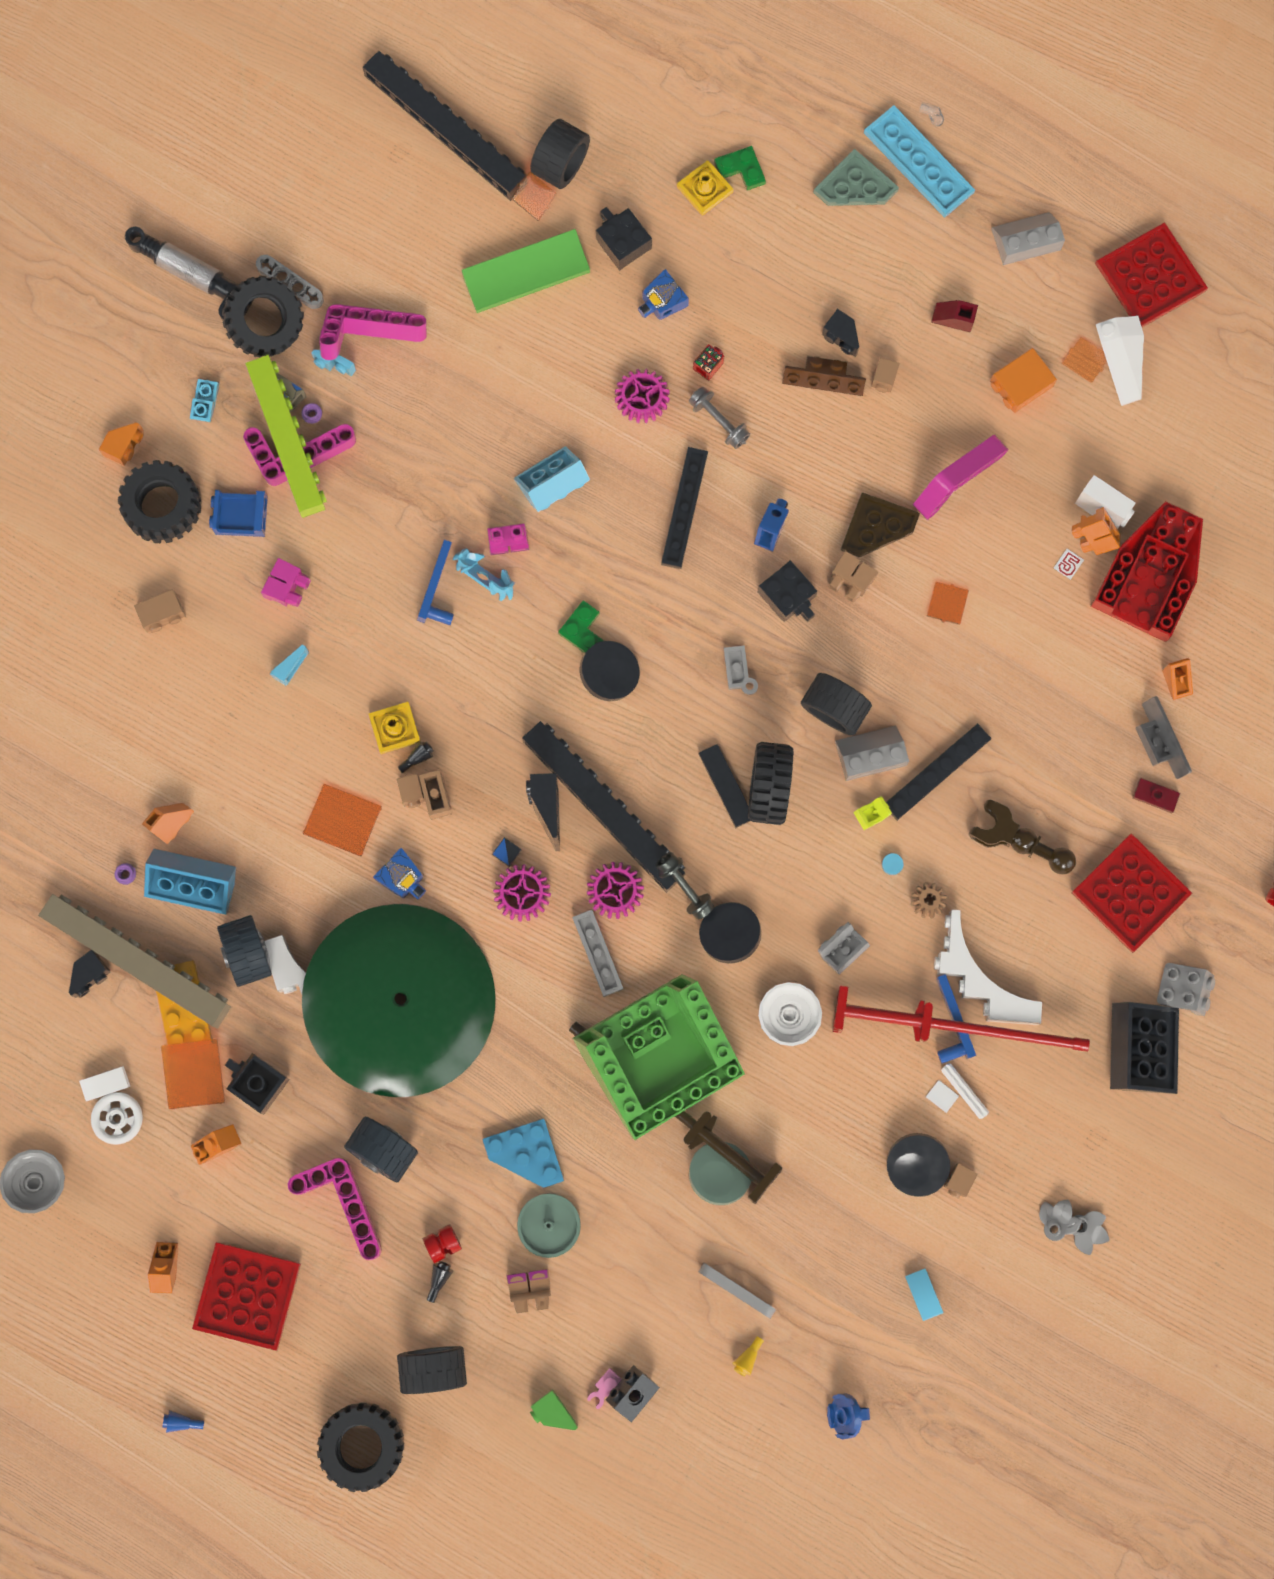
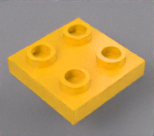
[677,160,733,216]
[368,702,420,754]

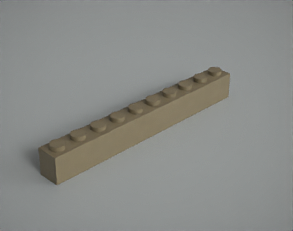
[38,894,232,1029]

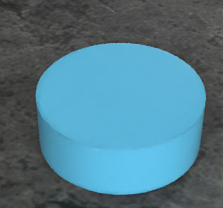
[882,853,904,875]

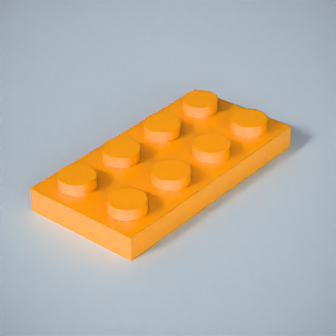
[156,960,213,1054]

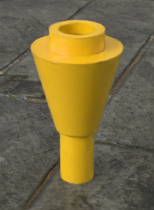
[732,1336,764,1377]

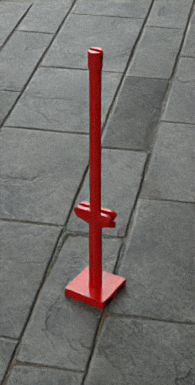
[833,986,1090,1052]

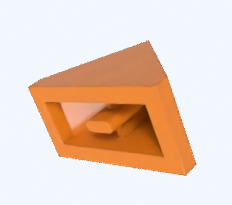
[1162,658,1193,700]

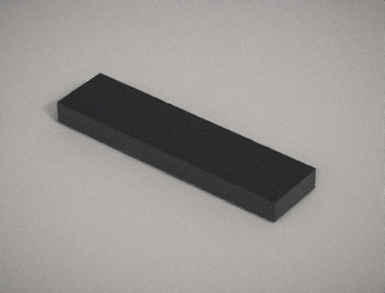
[698,744,750,829]

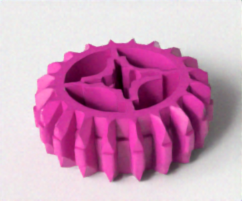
[615,368,670,424]
[587,862,644,919]
[493,864,551,922]

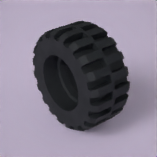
[222,276,304,358]
[118,460,201,544]
[748,742,794,825]
[317,1403,404,1492]

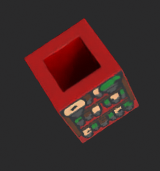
[693,344,725,381]

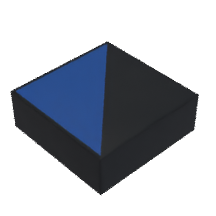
[492,837,522,867]

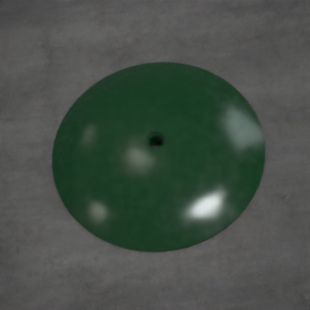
[302,904,496,1097]

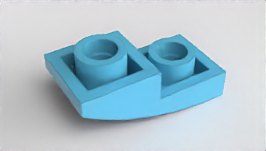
[311,350,356,376]
[190,379,220,422]
[905,1269,944,1321]

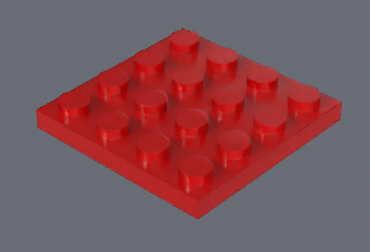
[1095,222,1208,327]
[1071,833,1193,953]
[192,1242,301,1351]

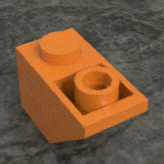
[99,422,144,466]
[142,803,194,844]
[191,1124,242,1165]
[148,1242,178,1293]

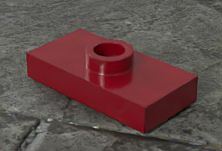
[1133,778,1180,813]

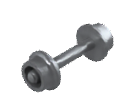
[689,387,750,449]

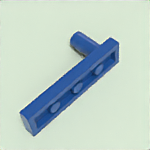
[417,540,454,625]
[936,974,976,1064]

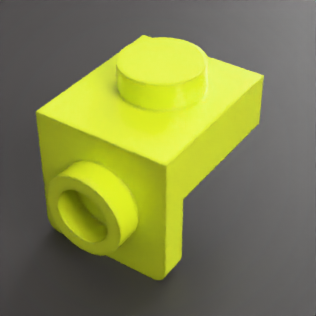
[853,796,892,830]

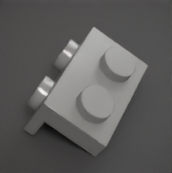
[818,922,870,975]

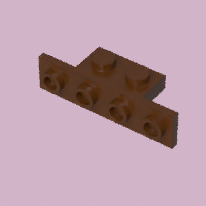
[782,356,866,396]

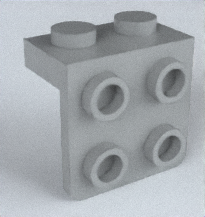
[1157,963,1215,1017]

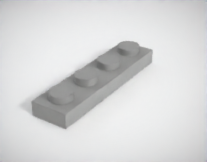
[572,910,623,997]

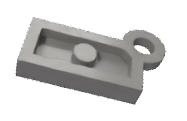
[724,645,758,695]

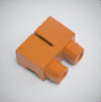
[1072,507,1120,555]

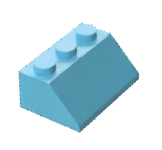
[514,446,590,512]

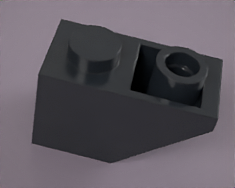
[822,308,859,357]
[69,950,110,998]

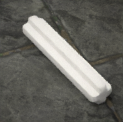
[941,1063,989,1119]

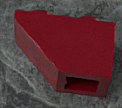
[931,300,978,333]

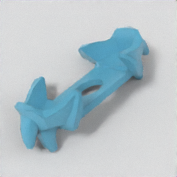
[453,548,515,601]

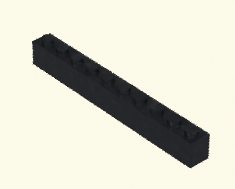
[363,51,527,201]
[522,721,685,893]

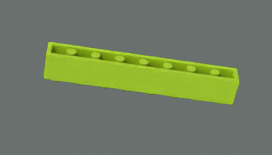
[245,355,327,518]

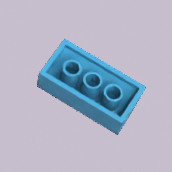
[144,849,236,915]

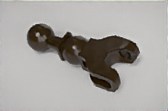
[969,800,1076,875]

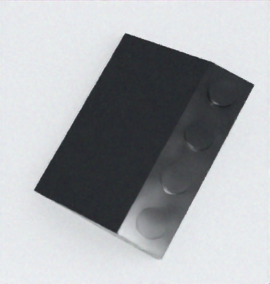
[526,773,560,851]
[1110,1002,1179,1094]

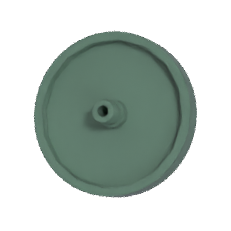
[689,1142,751,1205]
[517,1194,581,1258]

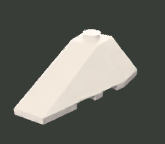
[1096,316,1144,406]

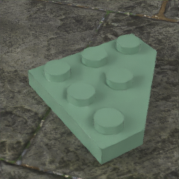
[813,149,899,206]

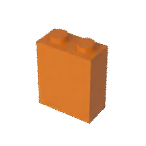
[990,348,1057,413]

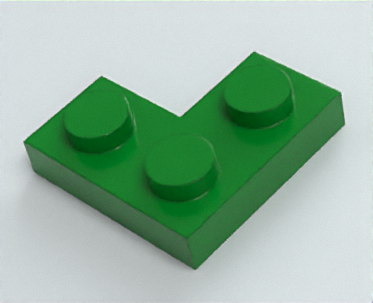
[714,146,766,191]
[558,600,604,654]

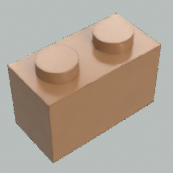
[134,589,186,633]
[419,770,452,820]

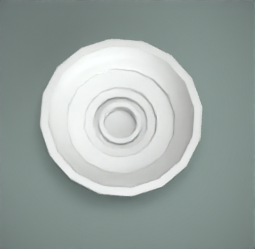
[758,982,822,1046]

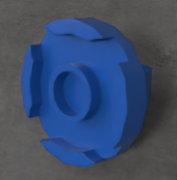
[827,1393,870,1440]

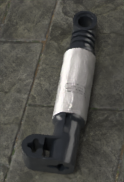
[125,226,254,321]

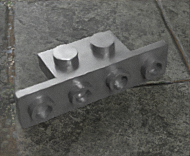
[1136,696,1192,779]

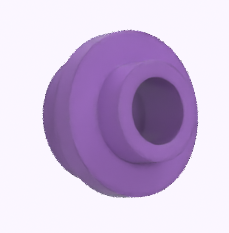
[302,403,322,424]
[114,863,136,885]

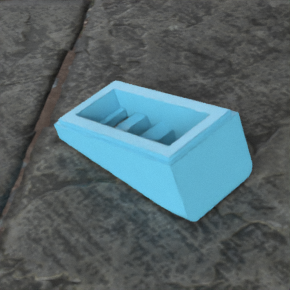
[270,645,309,686]

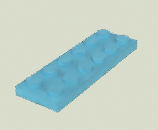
[864,105,975,218]

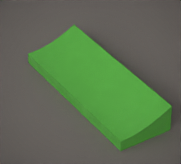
[462,229,590,313]

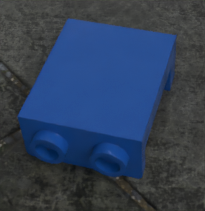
[209,490,268,537]

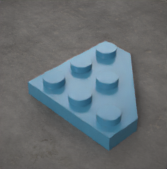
[482,1119,564,1188]

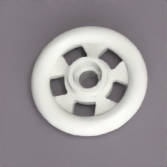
[91,1092,143,1145]

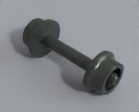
[655,852,714,919]

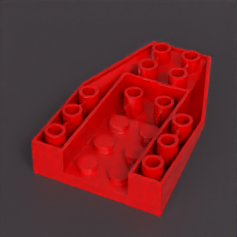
[1090,501,1203,642]

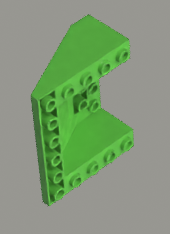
[572,974,745,1140]

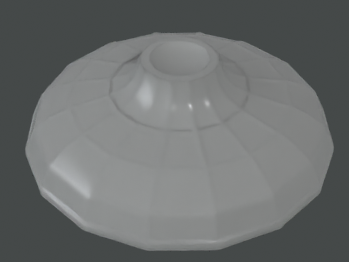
[0,1150,65,1214]

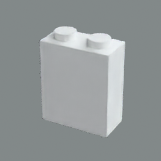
[1075,475,1135,529]

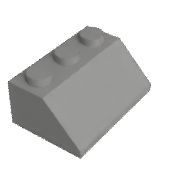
[991,212,1065,265]
[835,725,909,781]

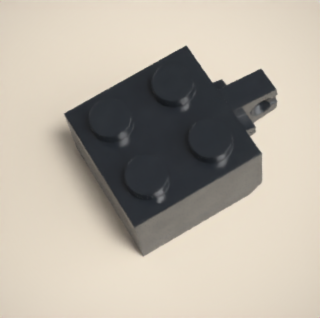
[596,207,652,271]
[758,560,817,622]
[225,1053,290,1115]

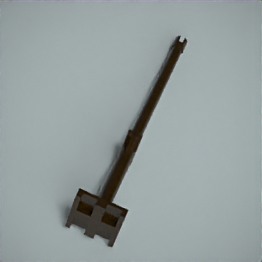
[569,1021,782,1204]

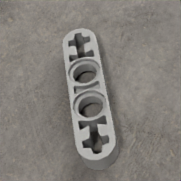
[256,255,324,309]
[698,1263,776,1319]

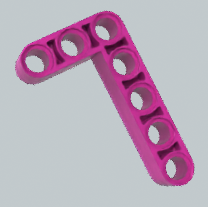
[319,304,427,360]
[243,424,356,486]
[913,434,1009,520]
[288,1158,382,1260]

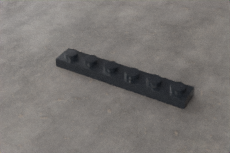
[661,447,708,569]
[886,723,992,821]

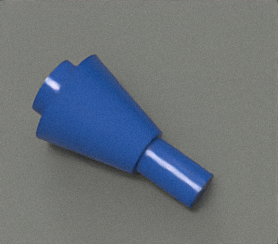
[162,1410,204,1433]

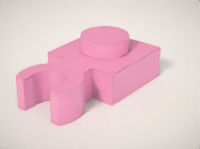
[587,1368,622,1409]

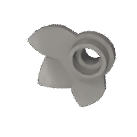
[1039,1199,1082,1241]
[1073,1211,1110,1255]

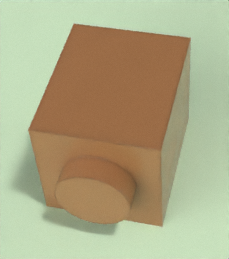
[871,358,900,393]
[397,774,425,808]
[944,1163,978,1199]

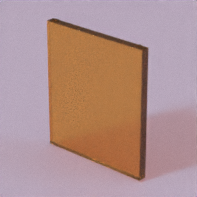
[303,784,382,857]
[161,1038,225,1110]

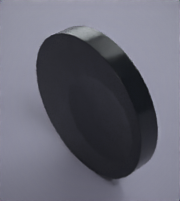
[579,641,640,701]
[699,902,762,964]
[887,1133,950,1197]

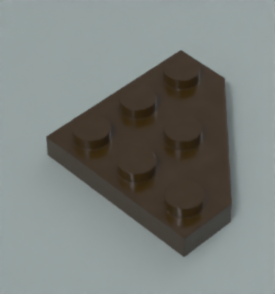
[841,492,920,557]

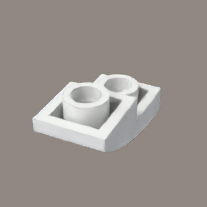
[79,1066,130,1101]

